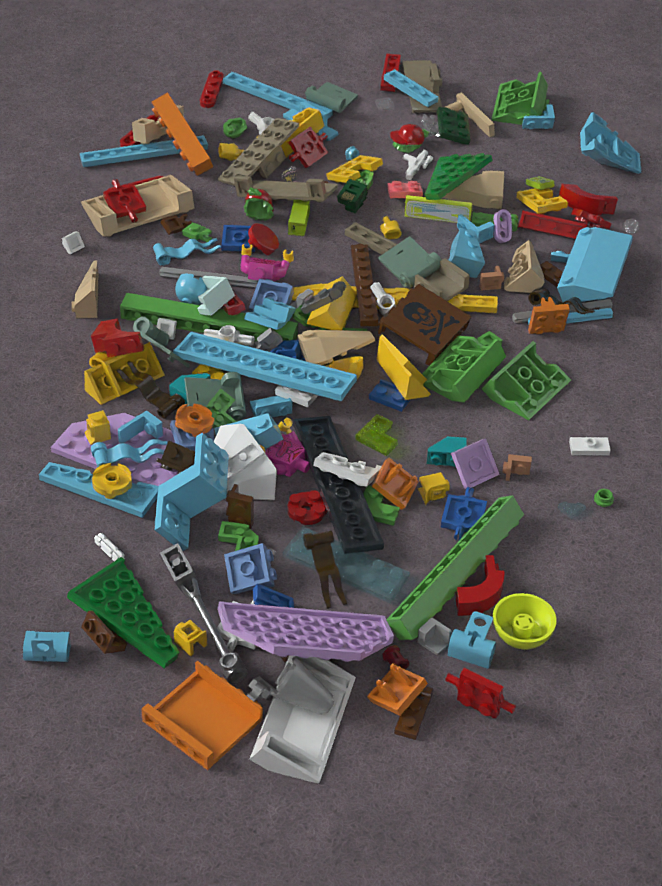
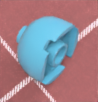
[175,273,207,305]

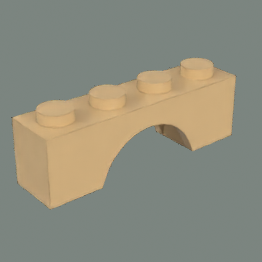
[132,105,184,144]

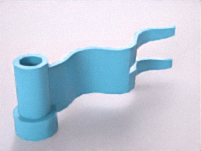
[153,238,221,266]
[91,439,168,467]

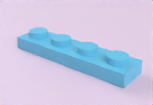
[384,69,439,107]

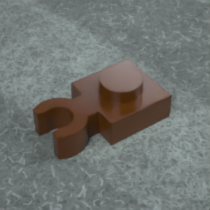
[160,214,192,235]

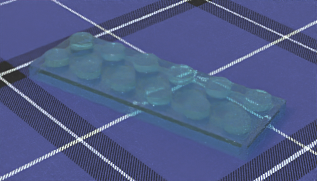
[283,526,410,604]

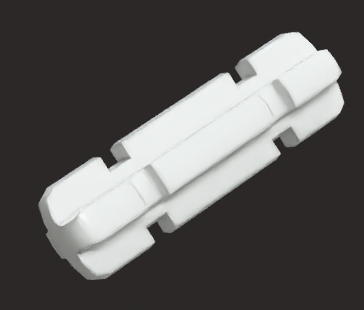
[94,533,125,561]

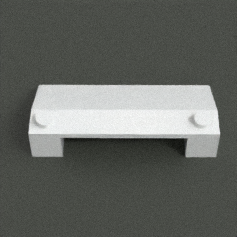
[249,655,356,783]

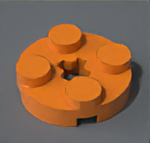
[175,404,214,437]

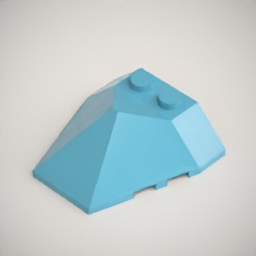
[580,112,641,174]

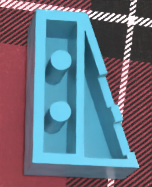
[448,228,485,278]
[214,413,283,449]

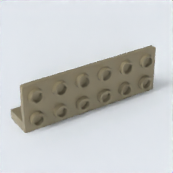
[234,176,338,202]

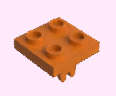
[528,297,570,334]
[372,458,419,510]
[367,664,428,716]

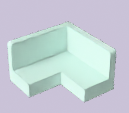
[197,276,235,315]

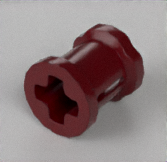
[382,645,410,670]

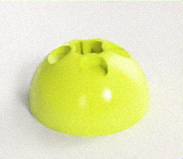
[493,593,557,650]

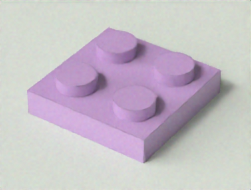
[451,439,500,489]

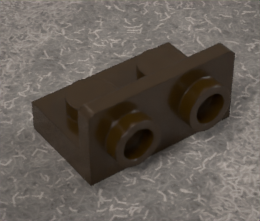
[156,441,195,474]

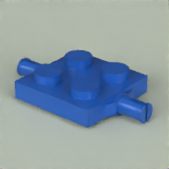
[441,487,487,541]

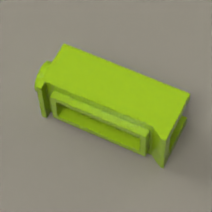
[288,199,310,236]

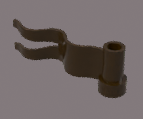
[529,288,600,314]
[116,360,185,419]
[303,530,347,609]

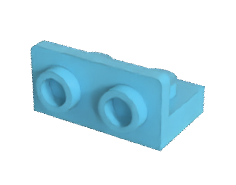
[250,396,292,417]

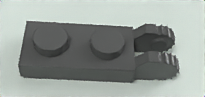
[301,281,346,314]

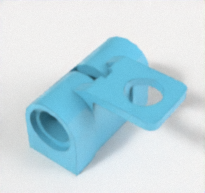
[448,611,496,669]
[23,631,71,662]

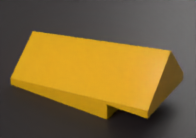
[307,276,357,331]
[376,335,431,400]
[84,342,165,405]

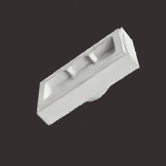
[569,437,610,455]

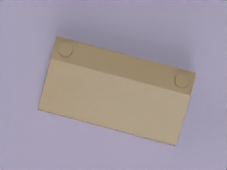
[81,175,194,237]

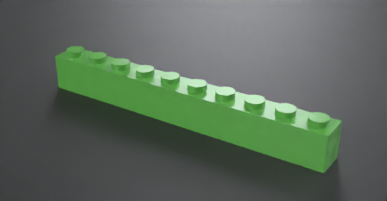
[120,293,298,346]
[386,495,524,640]

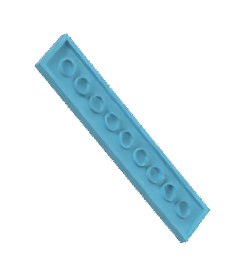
[173,332,357,401]

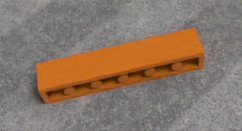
[152,93,213,176]

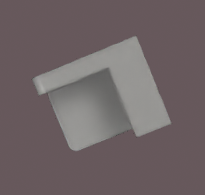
[417,617,452,655]

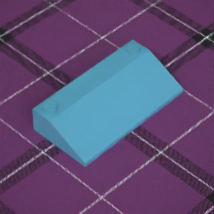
[557,227,633,304]

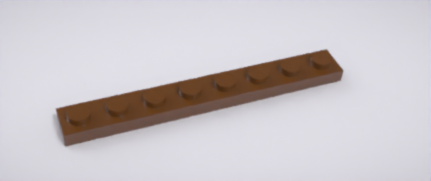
[351,244,378,327]

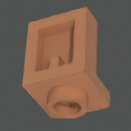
[479,266,504,290]
[503,454,532,481]

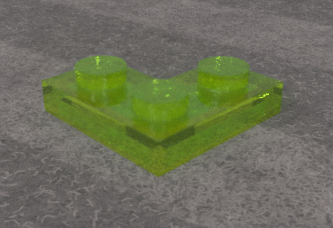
[355,414,398,456]

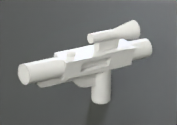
[403,150,433,180]

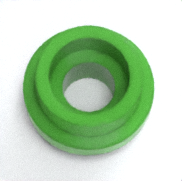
[594,489,614,507]

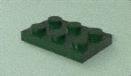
[437,107,471,145]

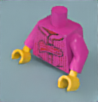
[240,244,294,281]
[260,418,310,477]

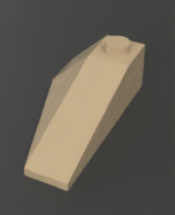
[443,171,504,209]
[504,240,545,293]
[72,261,98,318]
[298,330,375,365]

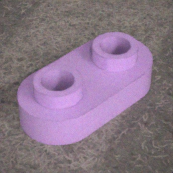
[494,209,512,243]

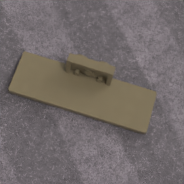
[402,60,442,113]
[218,118,299,186]

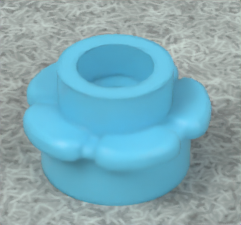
[345,146,360,161]

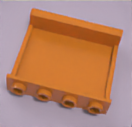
[141,661,263,770]

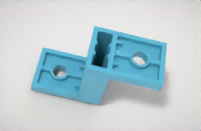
[155,433,229,551]

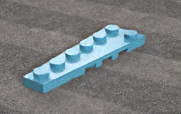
[39,462,158,518]

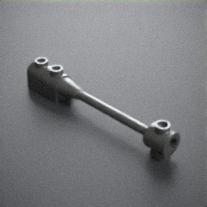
[160,543,247,683]

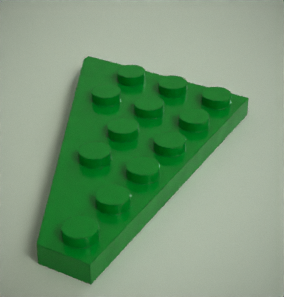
[425,153,493,200]
[67,557,179,669]

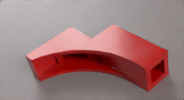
[91,319,144,357]

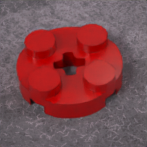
[287,490,327,525]

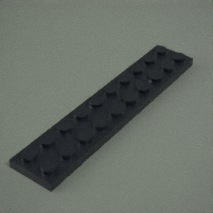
[293,416,384,554]

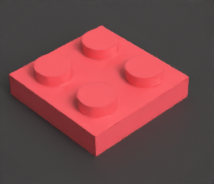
[388,181,423,198]

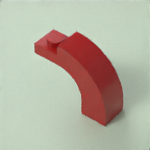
[558,184,618,216]
[455,555,505,616]

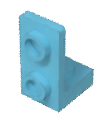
[522,105,555,129]
[457,214,494,243]
[118,411,163,443]

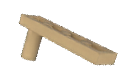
[443,93,495,137]

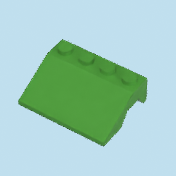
[492,72,548,125]
[422,336,506,402]
[482,341,571,420]

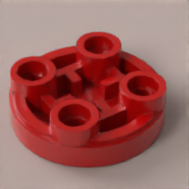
[248,223,279,256]

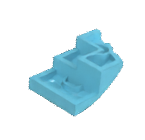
[245,298,296,330]

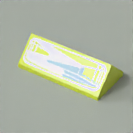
[405,195,472,223]

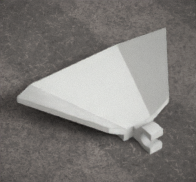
[214,424,277,500]

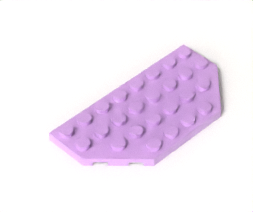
[51,413,178,486]
[218,602,394,662]

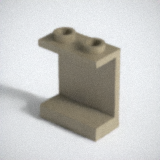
[414,258,469,301]

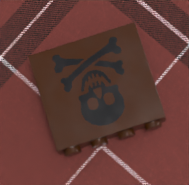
[378,284,471,366]

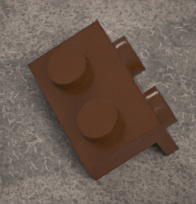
[226,484,254,529]
[81,611,127,654]

